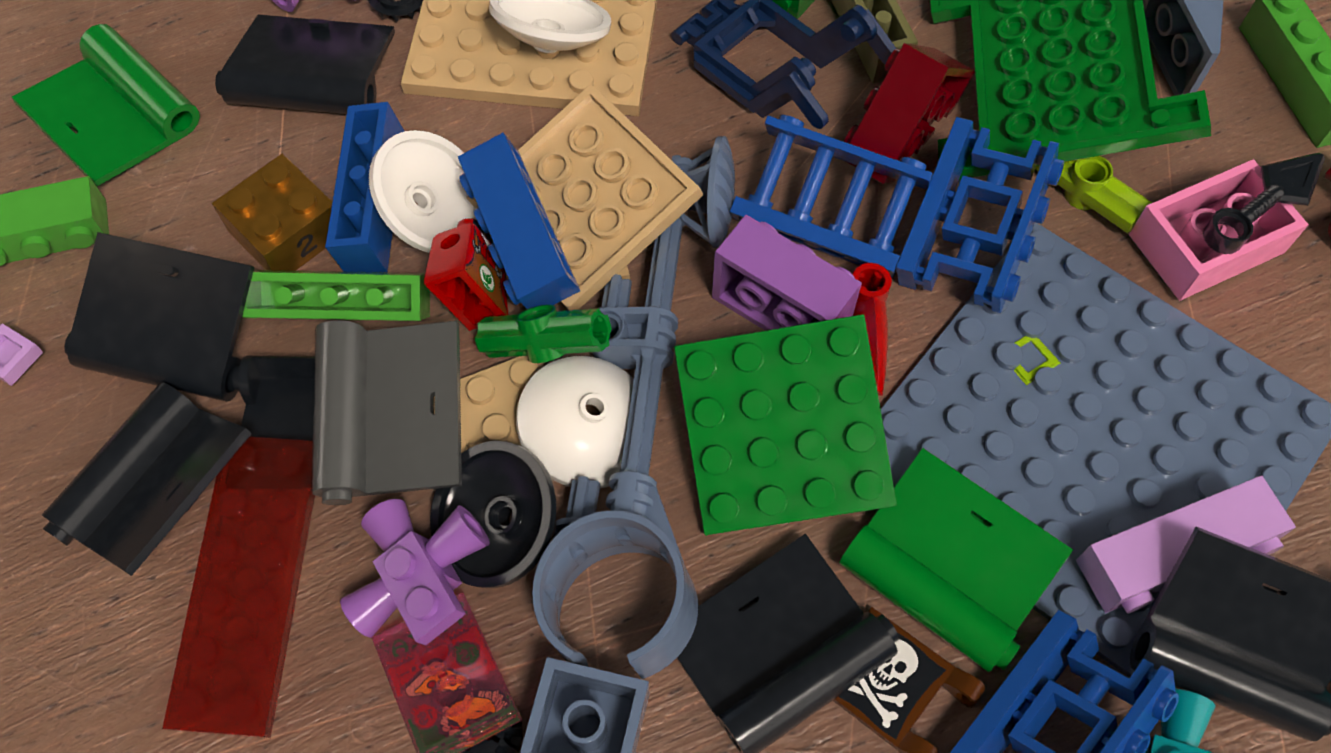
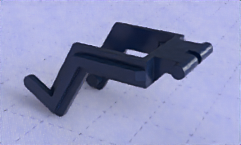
[671,0,896,129]

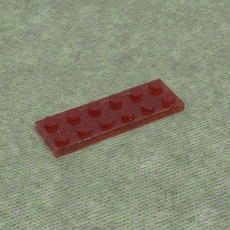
[162,437,315,739]

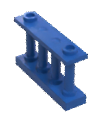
[730,115,933,278]

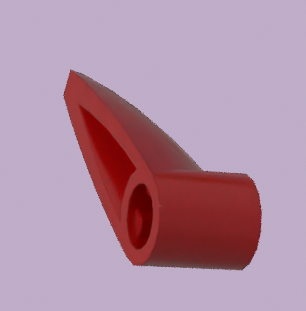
[852,263,892,396]

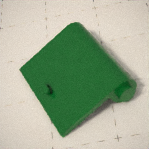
[12,24,200,187]
[839,448,1073,673]

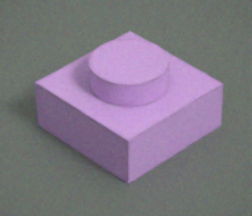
[0,323,43,386]

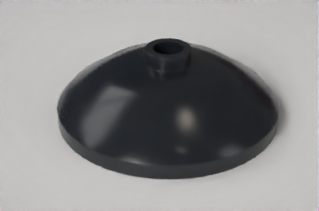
[430,441,557,588]

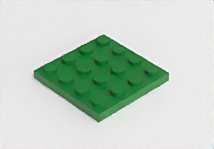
[674,314,897,535]

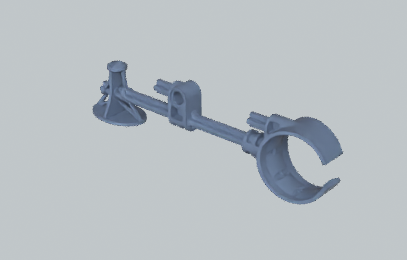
[532,136,735,679]

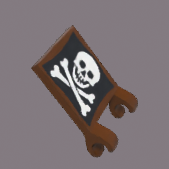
[832,607,985,753]

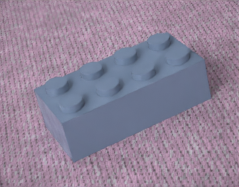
[520,657,650,753]

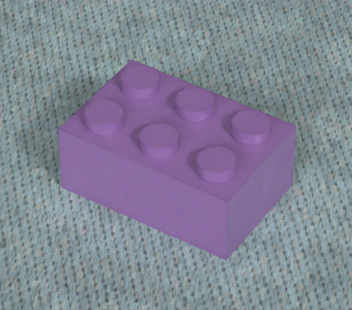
[712,215,862,331]

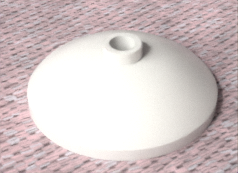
[489,0,611,53]
[369,130,476,253]
[516,356,634,488]

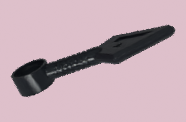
[1203,153,1325,254]

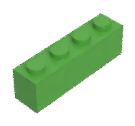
[1239,0,1331,148]
[0,176,109,266]
[242,270,430,321]

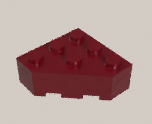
[844,43,975,184]

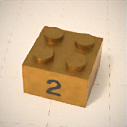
[212,153,332,271]

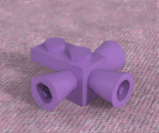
[340,499,490,645]

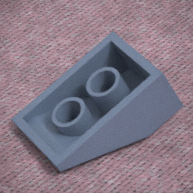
[1143,0,1223,96]

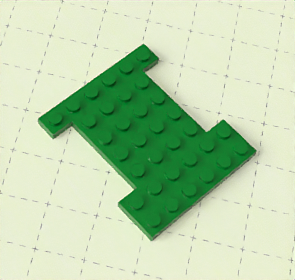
[930,0,1211,180]

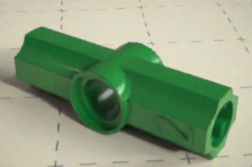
[475,304,612,363]

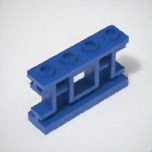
[896,117,1064,313]
[950,610,1179,753]

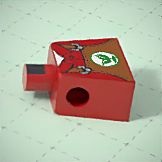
[424,218,508,331]

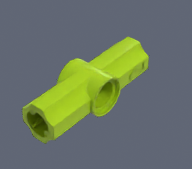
[1035,156,1152,233]

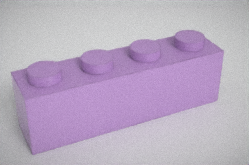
[1076,475,1296,614]

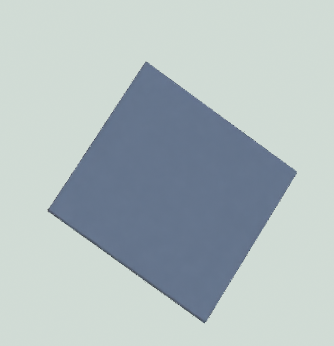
[881,222,1331,689]

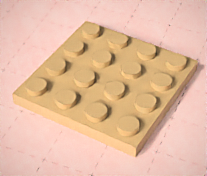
[466,84,703,310]

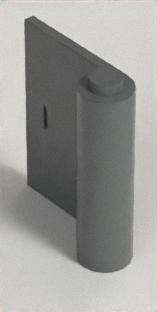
[312,320,462,505]

